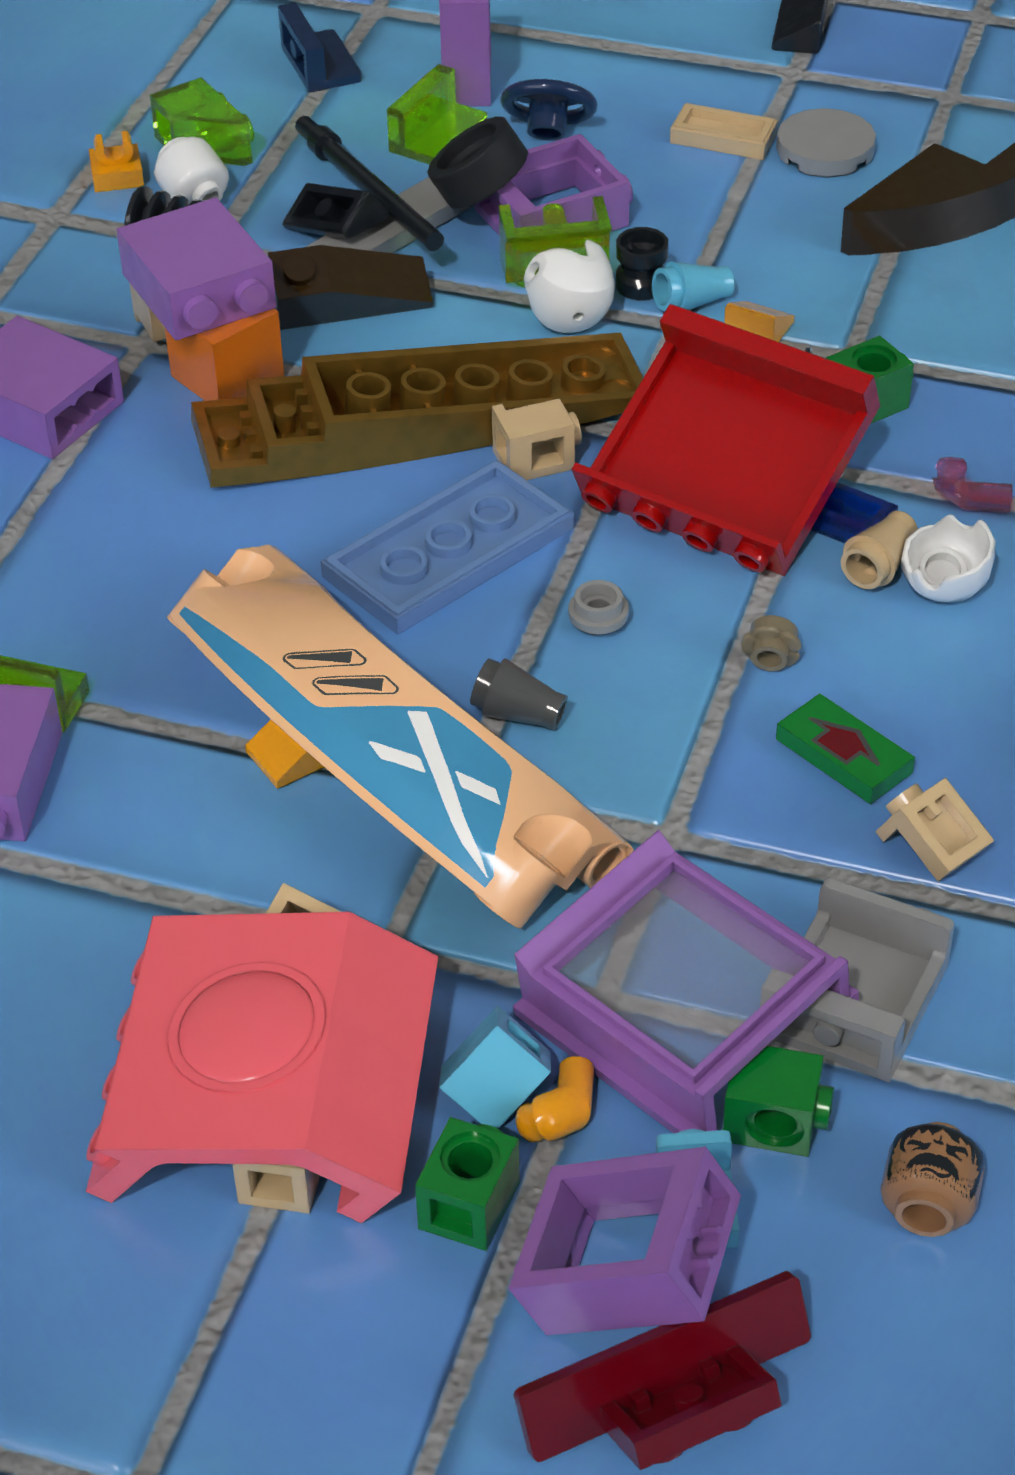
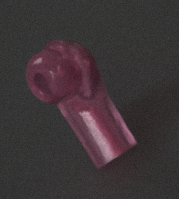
[932,457,1012,512]

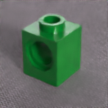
[826,335,914,424]
[723,1046,834,1157]
[415,1117,520,1251]

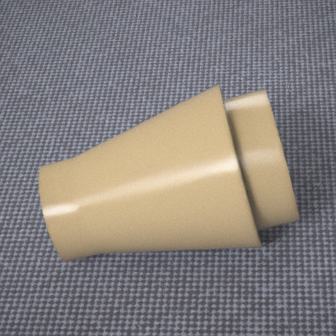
[841,511,918,589]

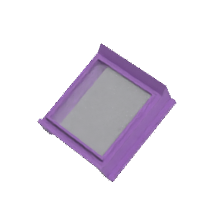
[513,830,859,1133]

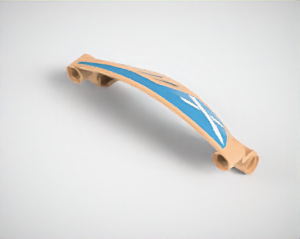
[167,545,633,929]

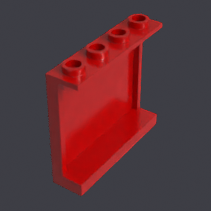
[571,304,880,576]

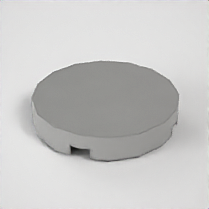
[776,108,876,177]

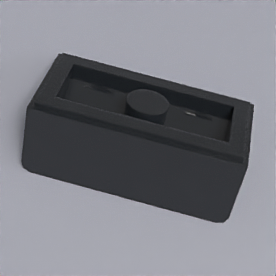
[772,0,828,54]
[282,183,390,239]

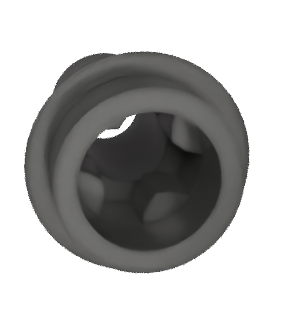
[470,658,568,731]

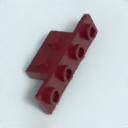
[514,1271,811,1471]

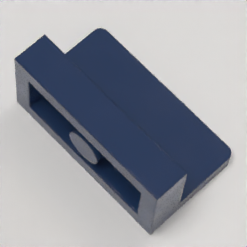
[278,2,362,93]

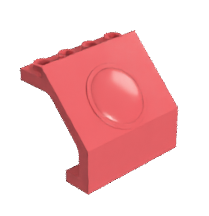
[86,912,438,1223]

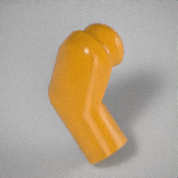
[515,1056,594,1143]

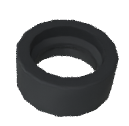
[427,117,528,209]

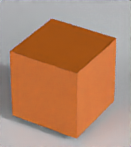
[165,308,284,401]

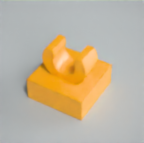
[88,131,144,193]

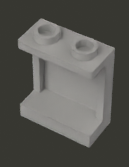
[760,877,954,1083]

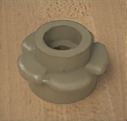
[741,615,802,671]

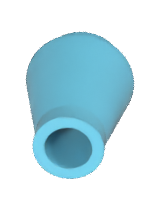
[652,261,734,311]

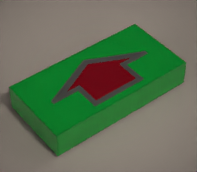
[776,693,915,805]

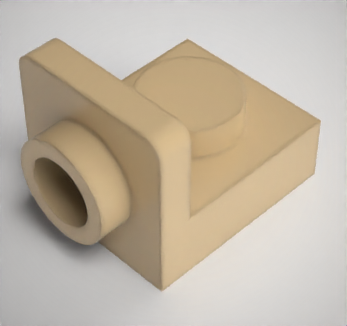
[875,777,995,882]

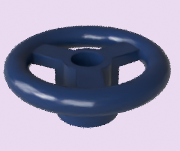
[500,79,598,140]

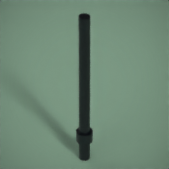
[295,115,444,251]

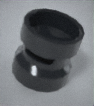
[616,227,668,301]

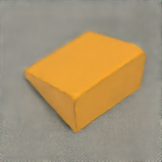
[724,301,795,342]
[245,719,324,789]

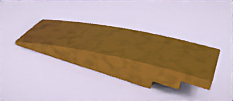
[191,332,643,488]

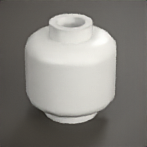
[154,137,229,204]

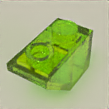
[150,77,254,166]

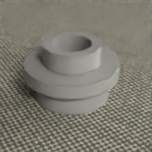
[568,580,629,635]

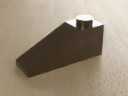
[268,245,433,330]

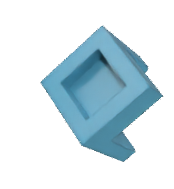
[439,1005,551,1129]

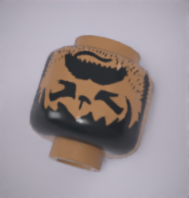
[881,1122,985,1237]

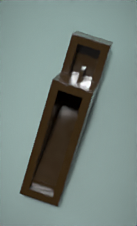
[840,143,1015,255]

